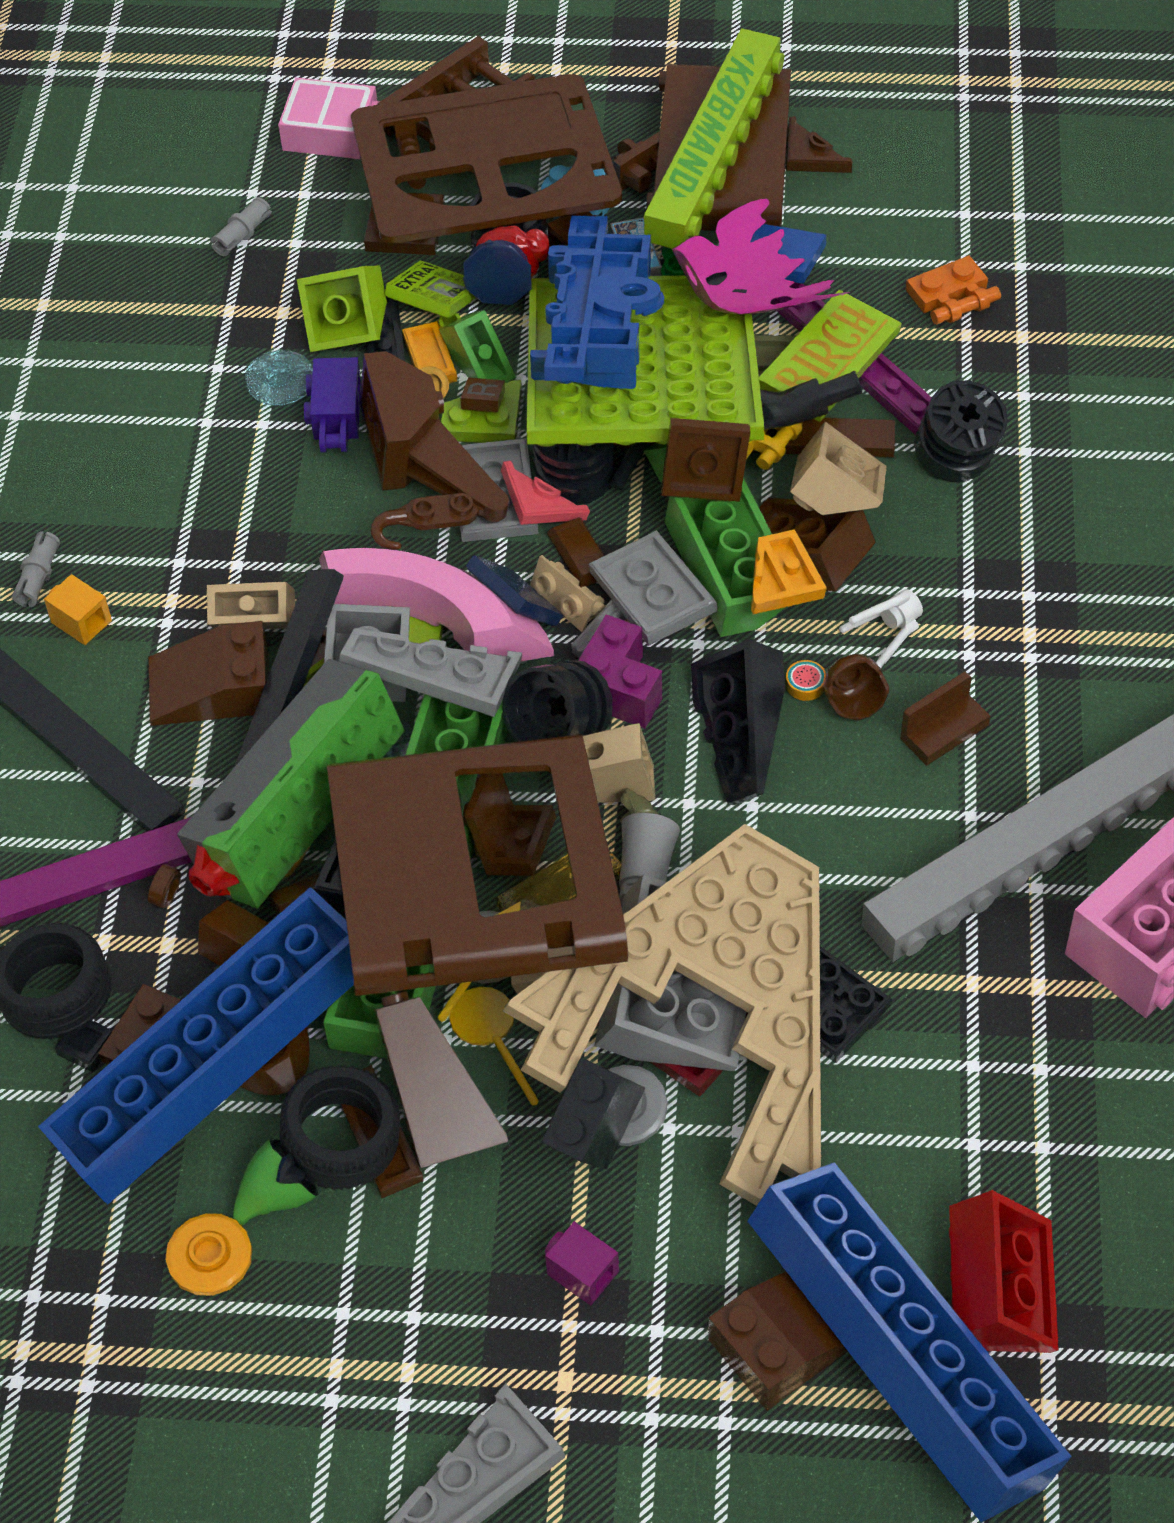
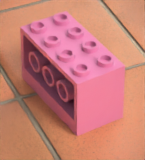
[1065,817,1174,1018]

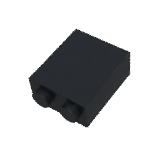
[541,1058,645,1170]

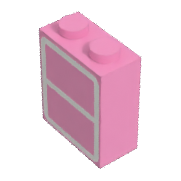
[278,77,380,159]

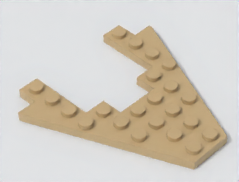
[503,824,821,1206]

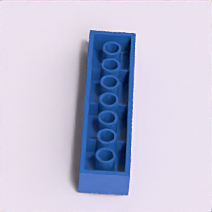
[38,887,354,1205]
[747,1162,1072,1522]

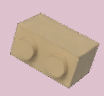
[207,582,295,629]

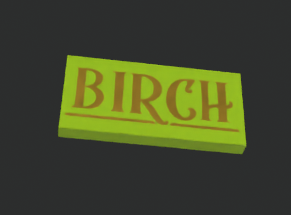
[759,290,902,422]

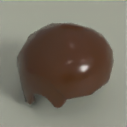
[823,654,889,721]

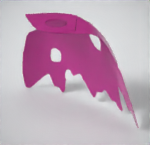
[672,199,850,314]

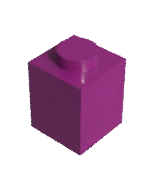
[545,1221,619,1306]

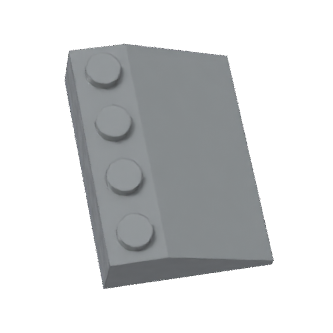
[594,874,746,1071]

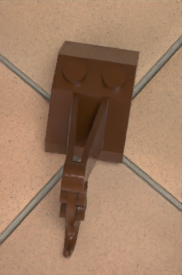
[360,351,509,550]

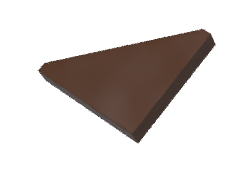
[787,116,852,173]

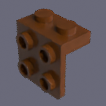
[463,773,556,876]

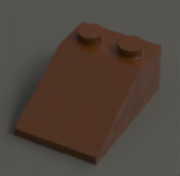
[759,497,876,591]
[148,621,270,726]
[708,1272,847,1411]

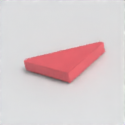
[501,461,590,525]

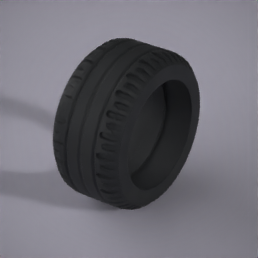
[0,923,111,1039]
[280,1065,400,1190]

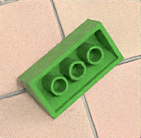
[664,478,786,637]

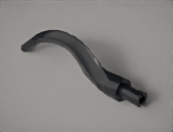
[609,371,862,490]

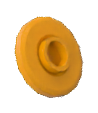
[165,1213,252,1296]

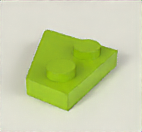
[441,380,522,443]

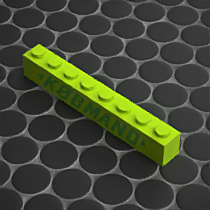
[644,28,784,249]

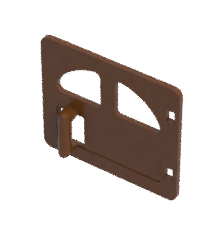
[351,74,622,244]

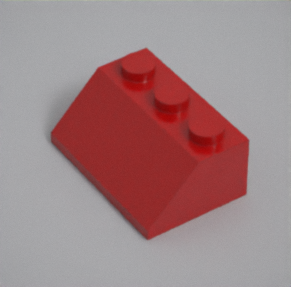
[949,1190,1059,1353]

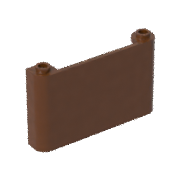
[646,64,791,231]

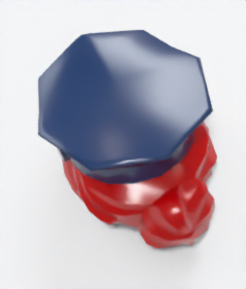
[463,225,549,305]

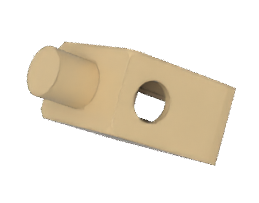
[583,723,655,803]

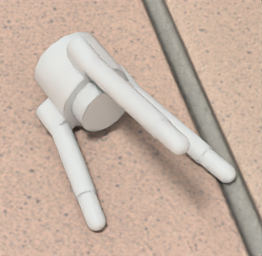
[839,589,923,669]

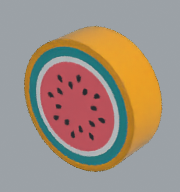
[785,660,826,701]

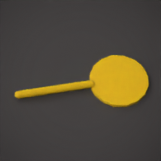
[449,987,539,1106]

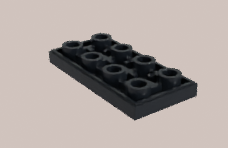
[820,946,892,1063]

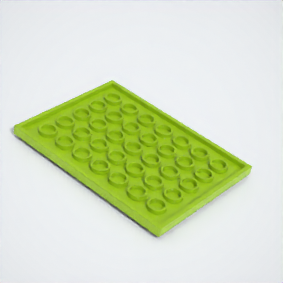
[527,275,764,447]

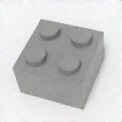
[324,604,410,702]

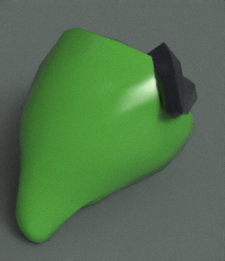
[233,1138,319,1225]

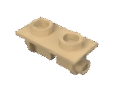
[530,555,606,632]

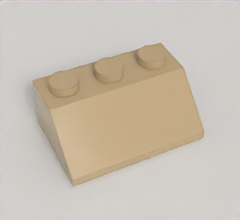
[790,422,886,515]

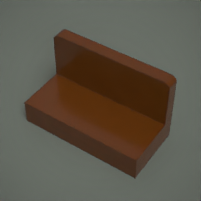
[900,671,991,766]

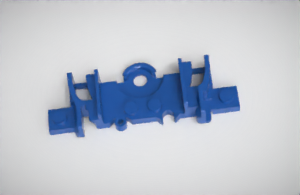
[530,216,664,389]

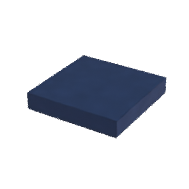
[466,555,564,626]

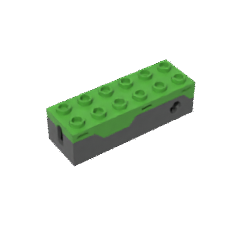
[177,659,405,909]

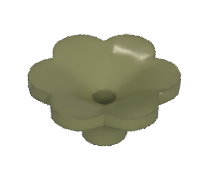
[620,788,659,824]

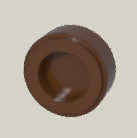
[148,864,181,909]

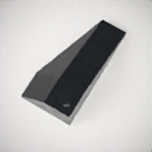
[691,639,785,805]

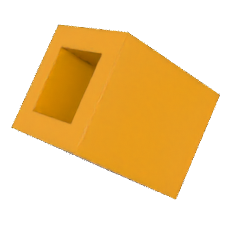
[44,574,112,645]

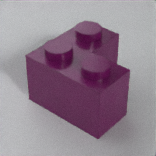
[578,614,662,729]

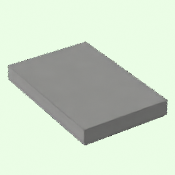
[460,438,538,542]
[589,530,717,646]

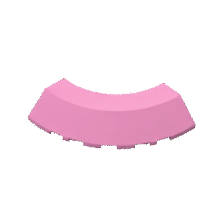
[319,548,554,661]

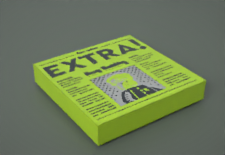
[385,260,476,318]

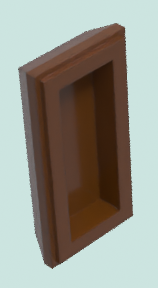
[547,517,605,587]

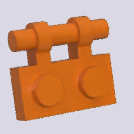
[906,255,1001,325]

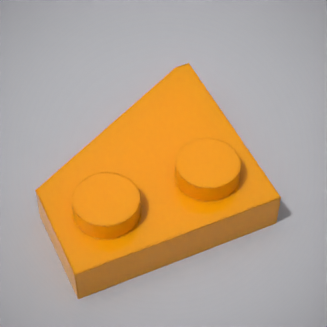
[751,529,827,615]

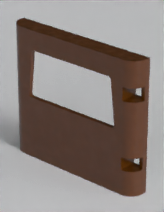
[327,734,628,996]

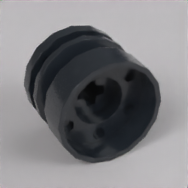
[914,380,1008,482]
[533,443,615,505]
[503,660,612,742]

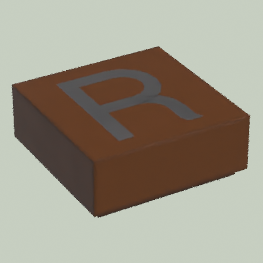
[461,377,505,412]

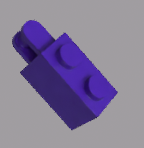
[304,357,361,453]

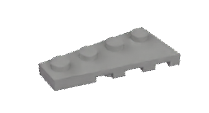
[339,628,522,717]
[388,1383,565,1523]

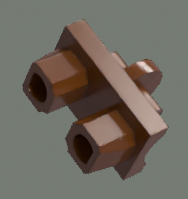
[613,131,660,193]

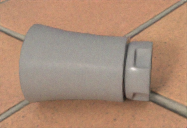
[619,813,680,903]

